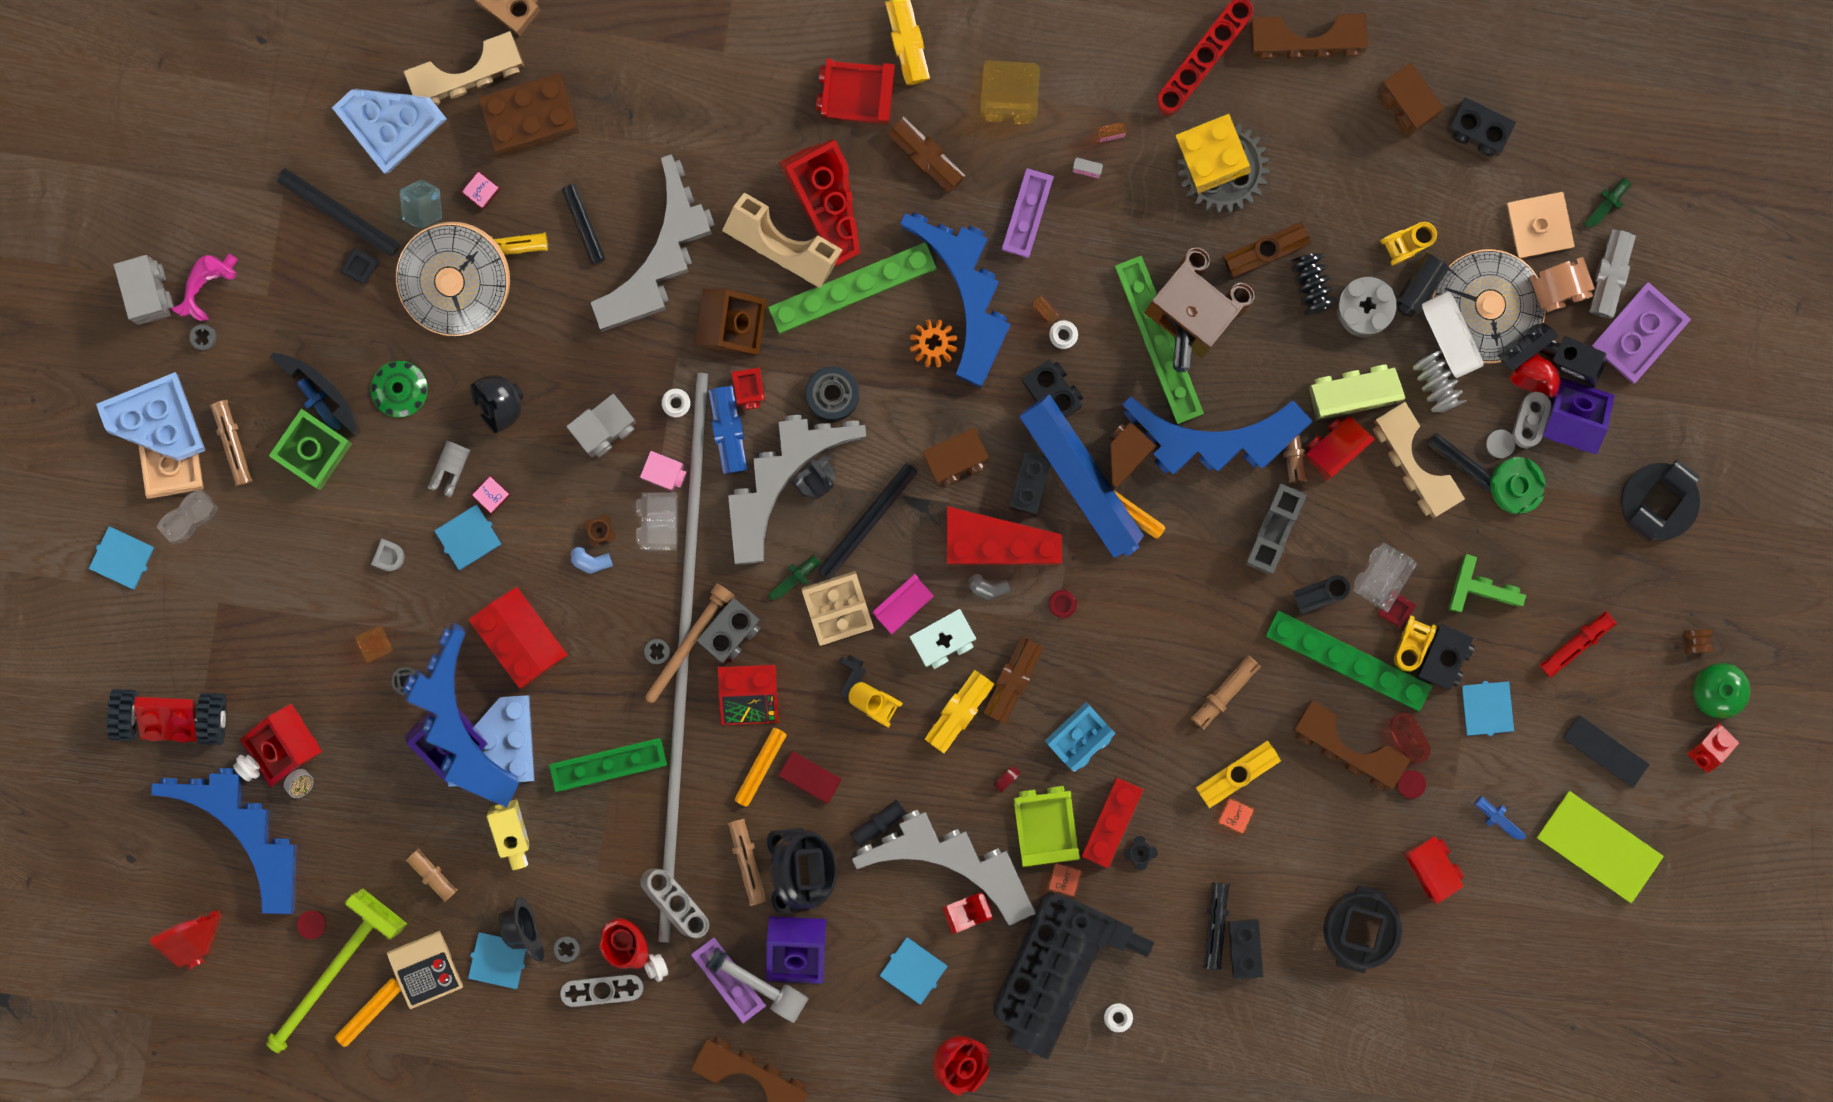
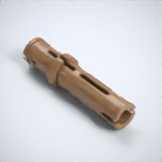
[210,400,253,487]
[1191,655,1261,730]
[727,818,767,906]

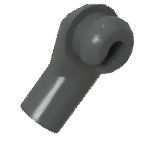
[968,574,1011,600]

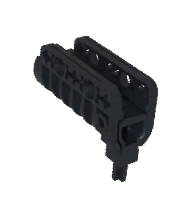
[993,892,1154,1060]

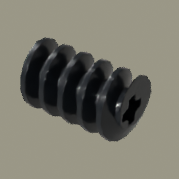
[1290,253,1338,315]

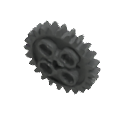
[1177,123,1270,214]

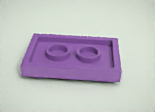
[1591,282,1691,384]

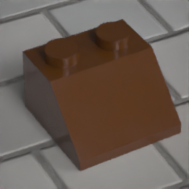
[695,288,767,355]
[1109,422,1156,491]

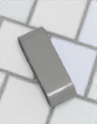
[640,869,709,938]

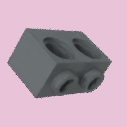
[697,598,761,664]

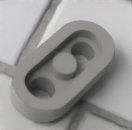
[1512,392,1551,448]

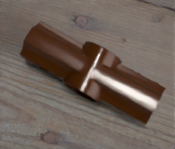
[887,117,966,193]
[1223,221,1311,278]
[984,637,1044,724]

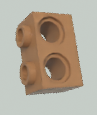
[474,0,540,37]

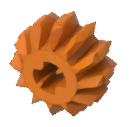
[910,320,957,368]

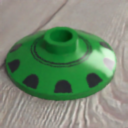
[371,361,428,418]

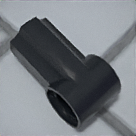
[1293,575,1351,615]

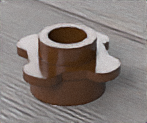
[583,515,616,547]

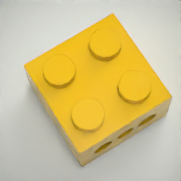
[1176,114,1251,194]

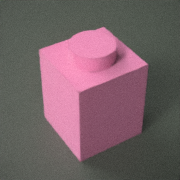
[640,451,686,492]

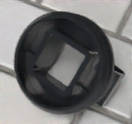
[1621,459,1701,542]
[766,828,837,913]
[1323,885,1402,974]

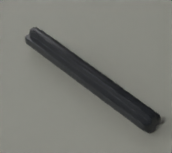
[277,168,400,257]
[819,463,917,579]

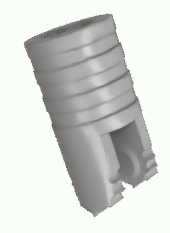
[428,441,470,497]

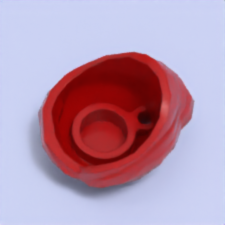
[1510,353,1560,398]
[599,918,648,969]

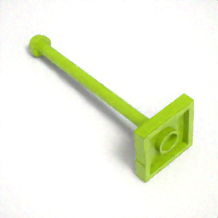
[266,889,408,1053]

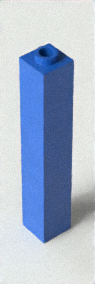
[1019,394,1144,558]

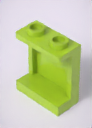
[1013,786,1080,867]

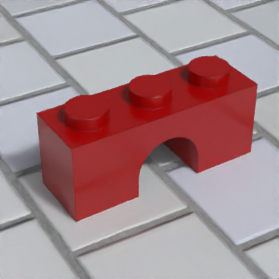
[1081,778,1143,868]

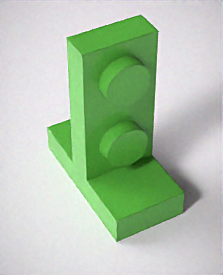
[1448,554,1526,613]

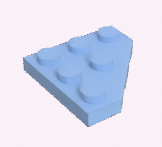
[332,89,447,174]
[96,372,206,461]
[448,695,535,787]

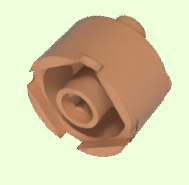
[1530,257,1595,312]

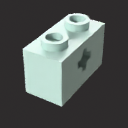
[910,609,976,669]

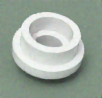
[1049,320,1078,349]
[662,389,690,417]
[233,755,260,781]
[644,954,668,982]
[1104,1003,1133,1032]

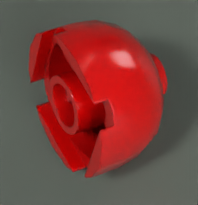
[932,1036,990,1095]

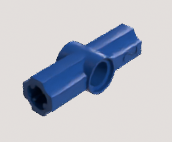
[709,386,747,475]

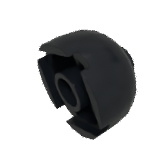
[470,375,523,433]

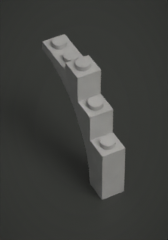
[591,154,714,332]
[728,415,866,565]
[852,810,1035,926]

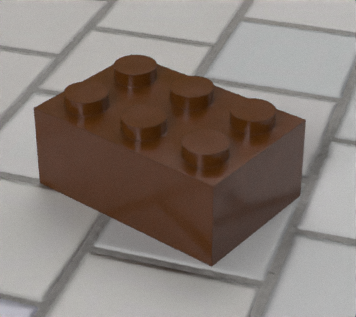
[479,73,579,156]

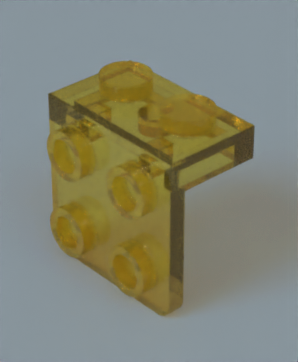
[980,60,1040,124]

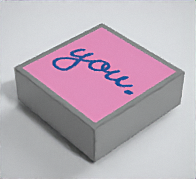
[1072,158,1103,179]

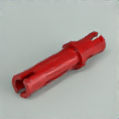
[1539,610,1617,679]

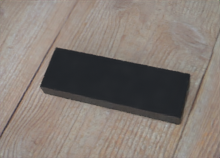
[1562,715,1650,788]

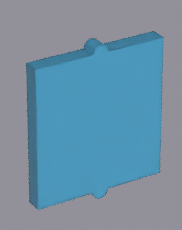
[435,504,502,571]
[89,526,155,590]
[1462,681,1514,736]
[468,932,526,989]
[880,937,948,1005]

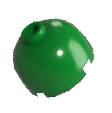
[1692,662,1751,720]

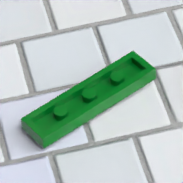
[549,738,668,792]

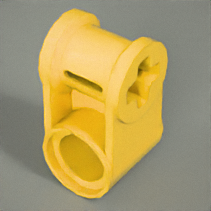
[1380,222,1437,266]
[1394,615,1437,672]
[848,682,903,728]

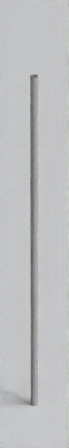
[658,373,708,942]

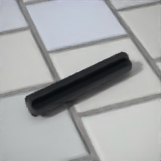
[562,184,605,265]
[1427,433,1492,494]

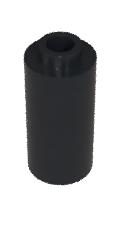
[1396,253,1450,318]

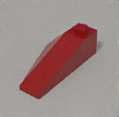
[778,139,860,266]
[150,910,222,970]

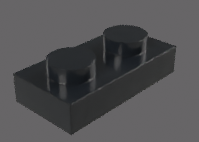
[1498,322,1558,371]

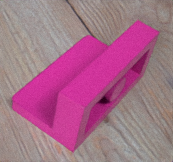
[872,574,934,635]

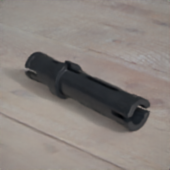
[1203,882,1230,970]

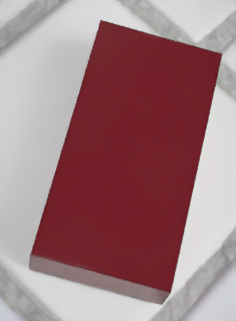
[779,751,842,804]

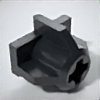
[791,454,835,499]

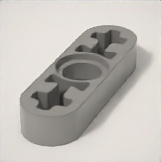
[560,974,644,1007]

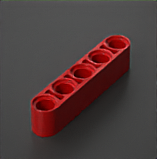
[1157,0,1253,116]

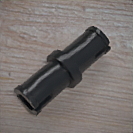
[850,800,907,847]

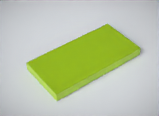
[1536,791,1664,903]

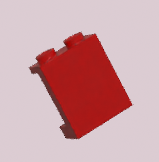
[816,58,895,125]

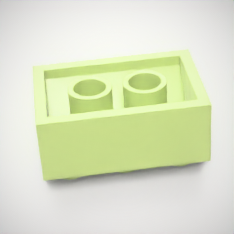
[1309,364,1405,421]

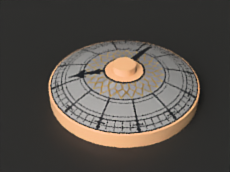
[396,222,510,336]
[1432,250,1546,364]

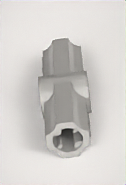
[1589,229,1636,318]

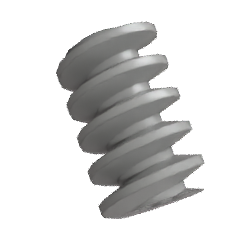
[1413,350,1467,413]

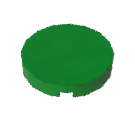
[1491,457,1546,514]

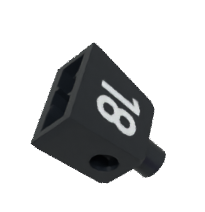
[1540,336,1607,388]

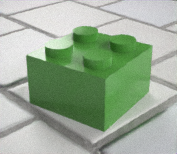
[269,409,353,490]

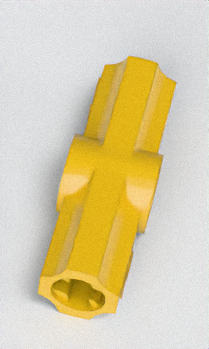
[885,0,930,85]
[924,670,994,753]
[1196,741,1281,808]

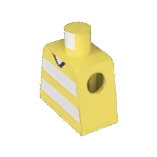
[487,799,529,870]

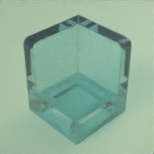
[400,179,442,229]

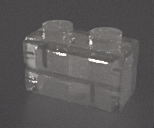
[1353,542,1417,613]

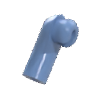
[571,547,613,574]

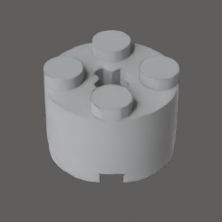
[1336,277,1396,337]

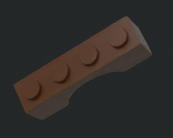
[1251,14,1368,60]
[1293,700,1411,791]
[691,1037,809,1102]

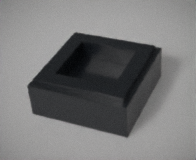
[340,247,379,287]

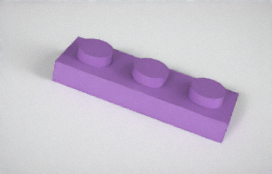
[1002,168,1054,259]
[692,937,766,1023]

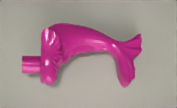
[171,253,238,321]

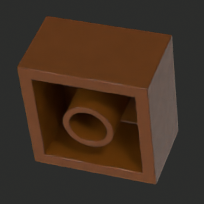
[1378,62,1444,136]
[922,427,989,488]

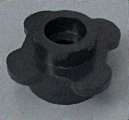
[1123,836,1158,870]

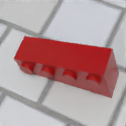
[947,506,1062,565]

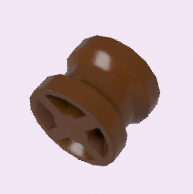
[1684,629,1714,654]

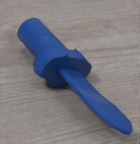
[297,377,341,430]
[1474,796,1526,840]

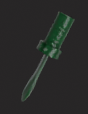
[1585,177,1632,228]
[768,555,820,600]

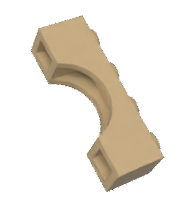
[404,31,524,105]
[722,192,842,288]
[1373,402,1465,518]

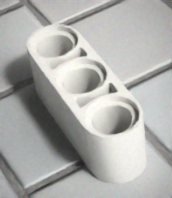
[1422,292,1483,378]

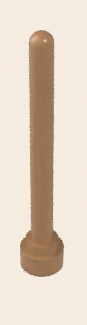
[645,583,735,703]

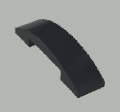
[270,353,360,436]

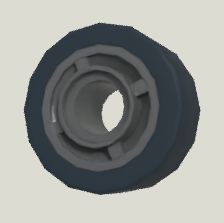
[806,366,859,421]

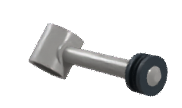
[706,947,809,1023]

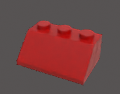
[469,587,568,689]

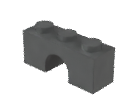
[1245,484,1307,575]

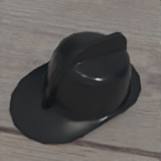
[498,897,545,962]

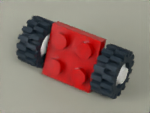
[107,689,227,745]

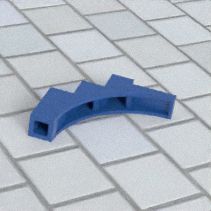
[900,212,1011,389]
[1122,397,1313,474]
[403,622,519,808]
[151,768,297,914]

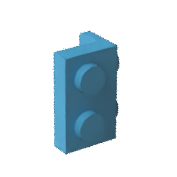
[1045,702,1115,772]

